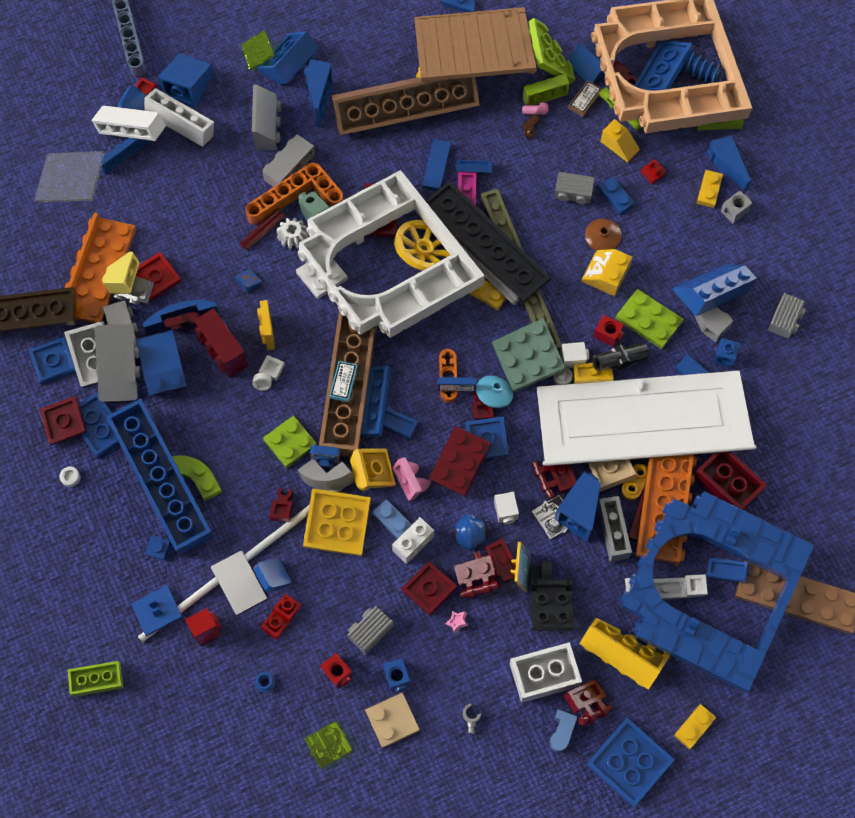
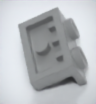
[108,277,154,305]

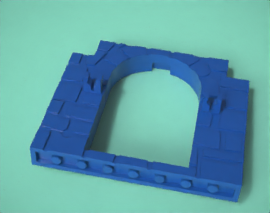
[620,491,814,693]

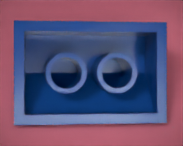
[257,31,319,84]

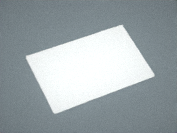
[211,551,267,615]

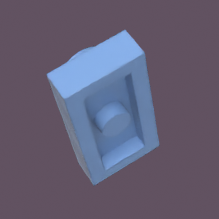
[372,499,412,539]

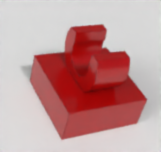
[641,159,667,185]

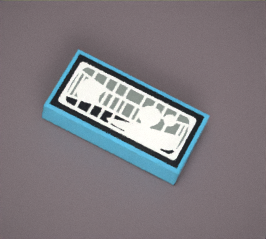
[330,361,358,402]

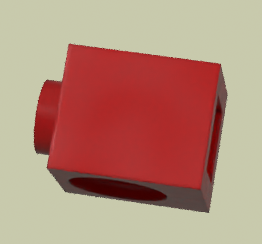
[593,315,624,347]
[320,653,352,688]

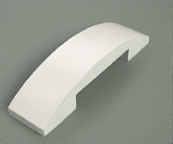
[625,574,708,600]

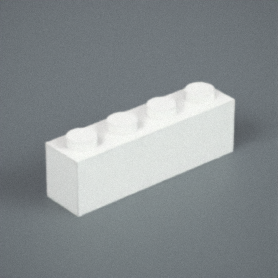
[144,88,214,147]
[92,106,166,141]

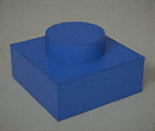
[145,536,171,561]

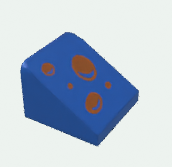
[235,269,262,293]

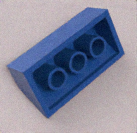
[673,264,757,316]

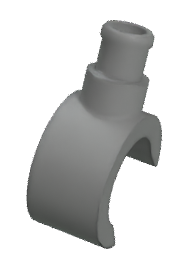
[462,703,481,734]

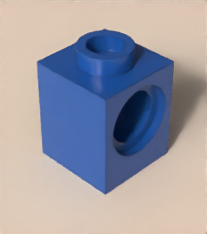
[713,338,740,369]
[383,658,410,692]

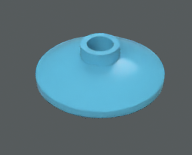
[476,376,513,408]

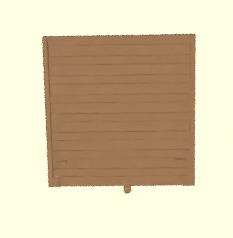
[414,7,537,82]

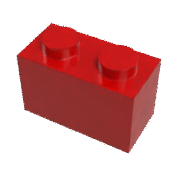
[185,608,222,646]

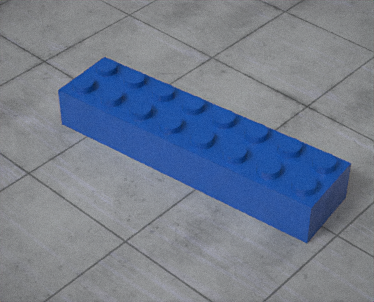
[106,399,214,555]

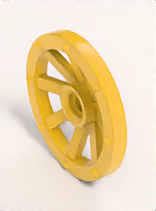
[394,220,450,271]

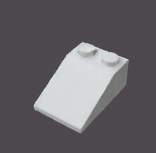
[64,321,105,387]

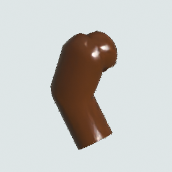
[523,114,540,139]

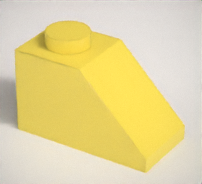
[103,252,140,294]

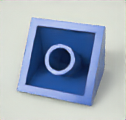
[569,43,605,84]

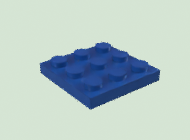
[586,718,675,808]

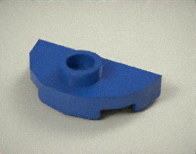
[441,0,475,12]

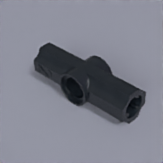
[592,343,649,372]

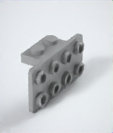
[95,324,140,402]

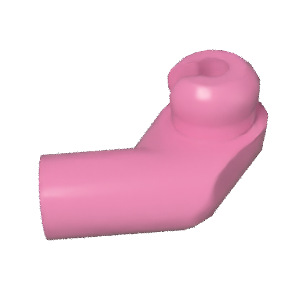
[522,102,549,115]

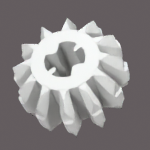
[277,217,308,249]

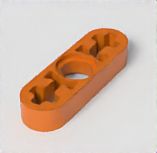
[439,349,458,403]

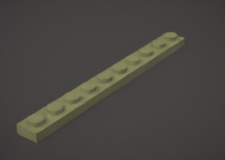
[480,189,562,350]

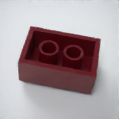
[194,308,248,378]
[429,426,491,498]
[695,451,767,511]

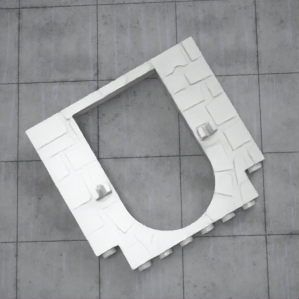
[298,170,485,338]

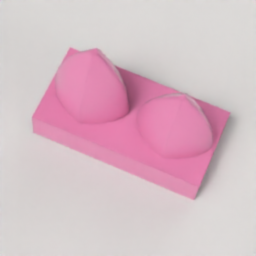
[392,457,431,501]

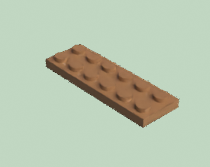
[734,560,855,635]

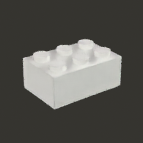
[510,642,582,703]

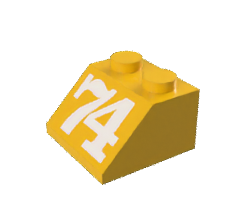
[581,249,632,296]

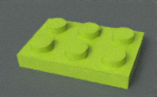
[615,289,684,350]

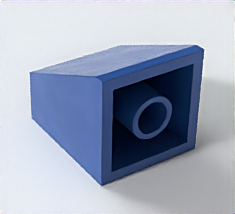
[158,53,213,108]
[555,472,601,542]

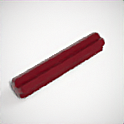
[240,209,285,250]

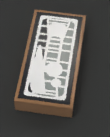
[568,80,602,117]

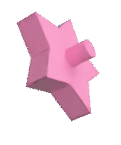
[445,611,468,633]

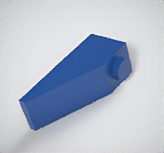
[708,135,751,191]

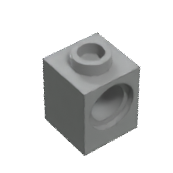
[721,191,752,224]

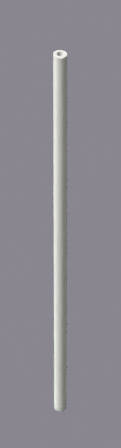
[138,472,354,643]

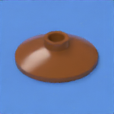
[585,219,622,251]

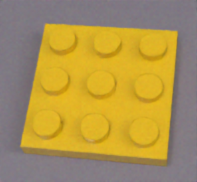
[303,488,371,556]

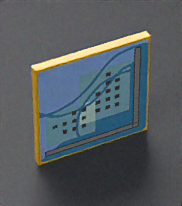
[511,542,531,592]

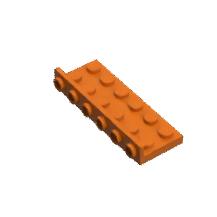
[65,212,136,324]
[635,454,697,566]

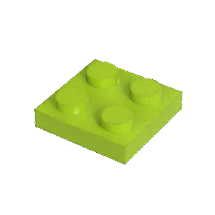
[263,415,317,469]

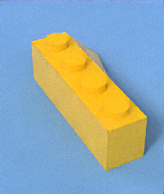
[579,618,670,690]

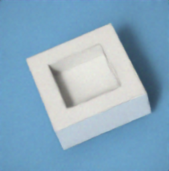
[259,355,285,381]

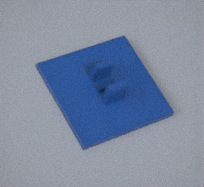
[131,585,182,637]

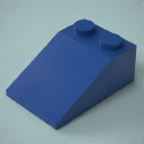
[304,59,333,127]
[136,330,187,395]

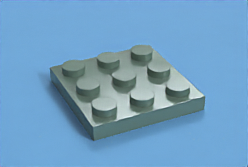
[492,318,566,393]

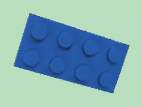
[634,40,694,91]

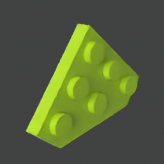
[529,18,575,84]

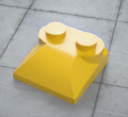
[350,449,396,491]

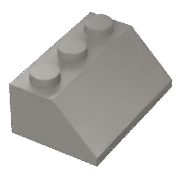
[252,85,281,150]

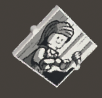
[532,495,568,540]

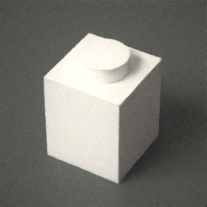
[559,342,589,368]
[494,492,519,524]

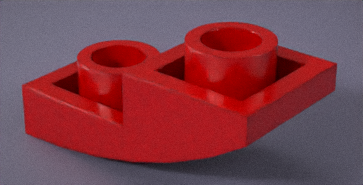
[261,593,302,640]

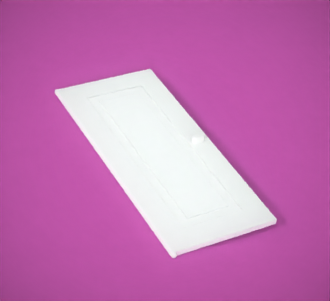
[537,371,757,466]

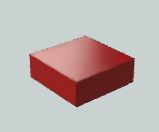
[135,77,157,95]

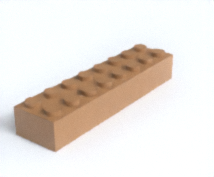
[331,77,480,135]
[319,311,377,457]

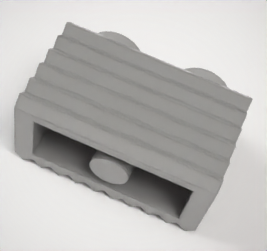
[554,172,595,204]
[768,293,806,339]
[348,606,394,655]

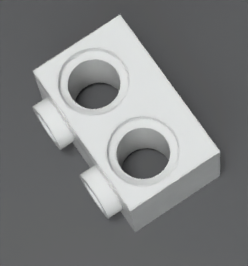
[392,518,434,564]

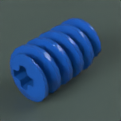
[682,52,722,84]

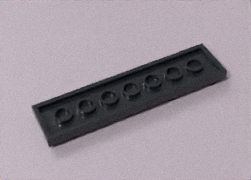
[425,181,551,304]

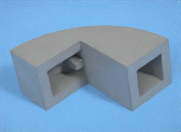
[298,459,355,491]

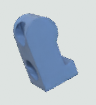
[549,710,577,753]

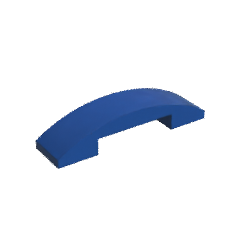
[143,300,219,335]

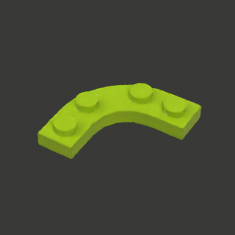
[172,456,222,501]

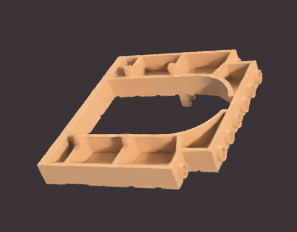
[591,0,752,134]

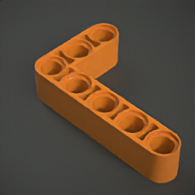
[246,163,343,225]

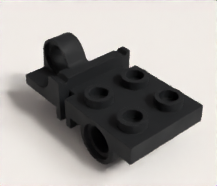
[530,561,574,631]

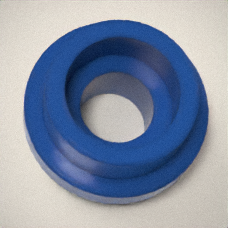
[255,672,275,693]

